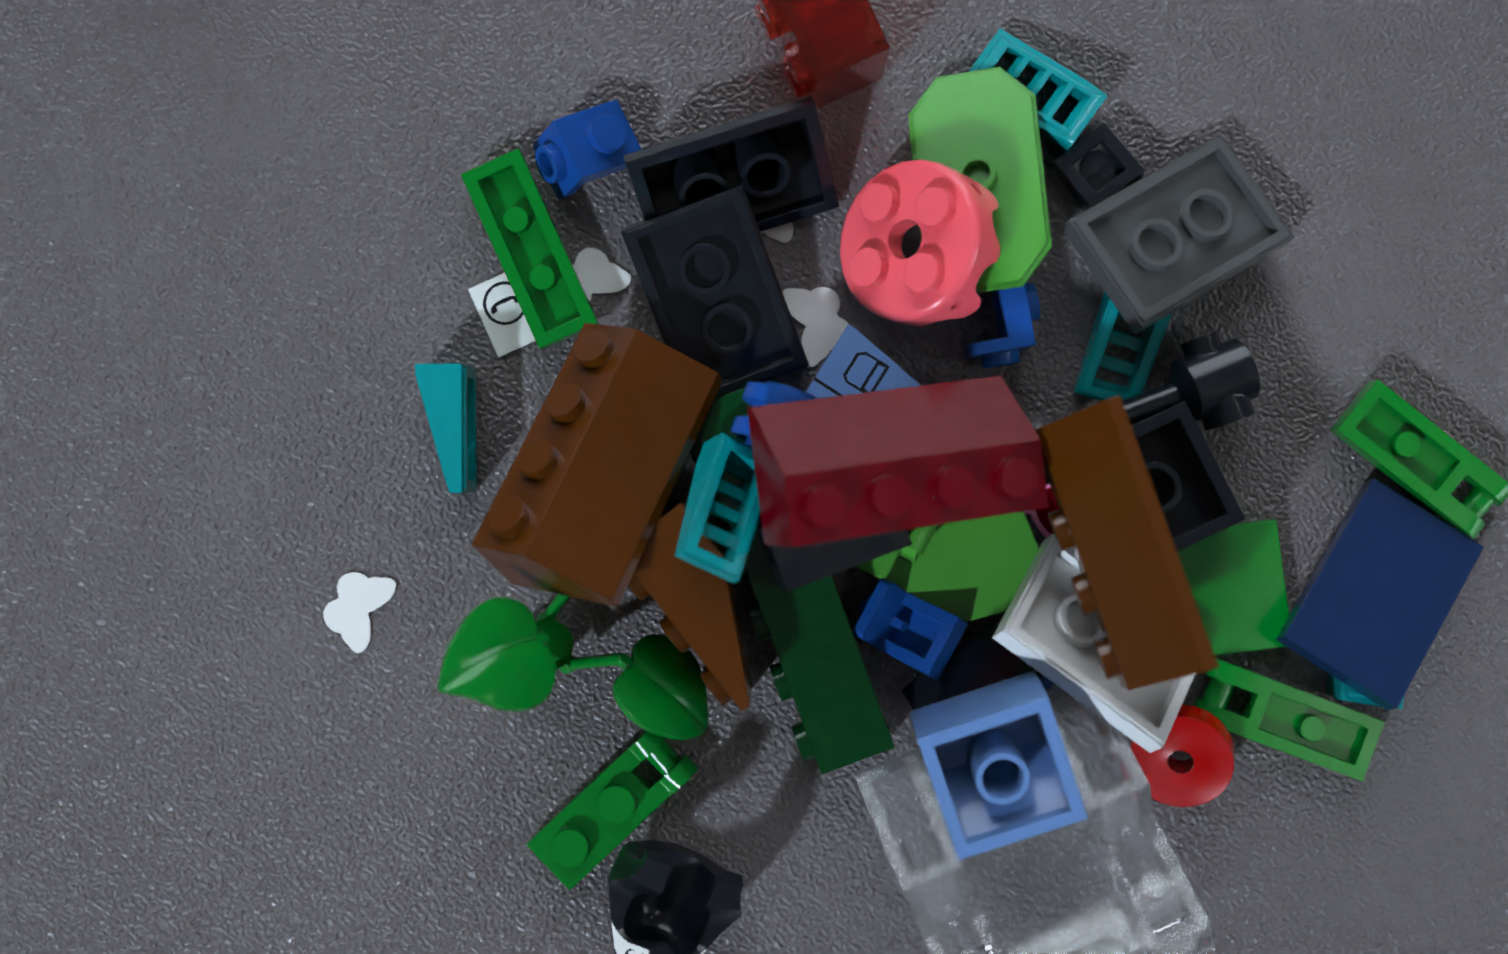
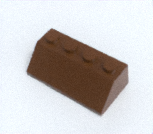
[471,323,723,607]
[1035,395,1219,691]

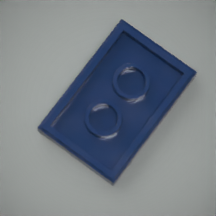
[1276,478,1484,711]

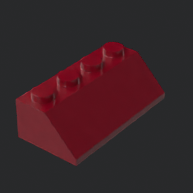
[747,376,1049,547]

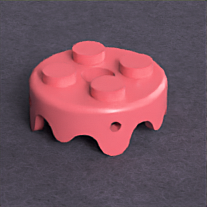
[839,159,1000,327]

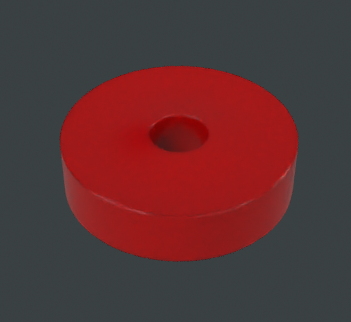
[1128,704,1234,807]

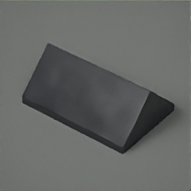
[623,96,839,232]

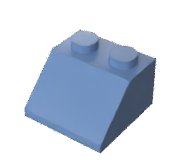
[909,670,1088,860]

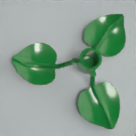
[438,594,708,740]

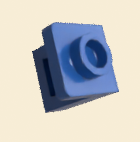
[533,99,642,200]
[963,282,1040,369]
[853,578,968,681]

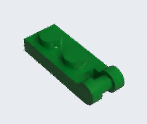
[1330,379,1508,540]
[1192,658,1385,782]
[526,730,698,891]

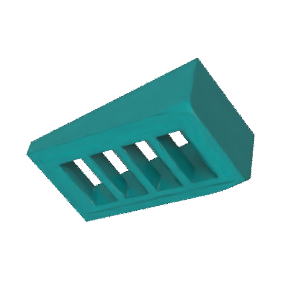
[968,28,1108,155]
[1073,291,1172,401]
[414,363,477,493]
[675,433,761,584]

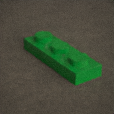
[461,148,600,350]

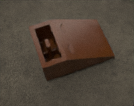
[628,501,752,712]

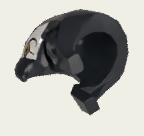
[607,840,743,954]

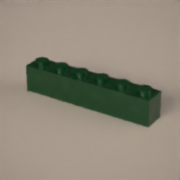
[690,382,895,774]

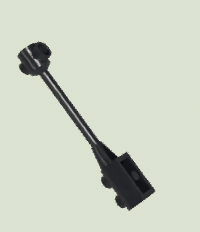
[757,331,1260,592]

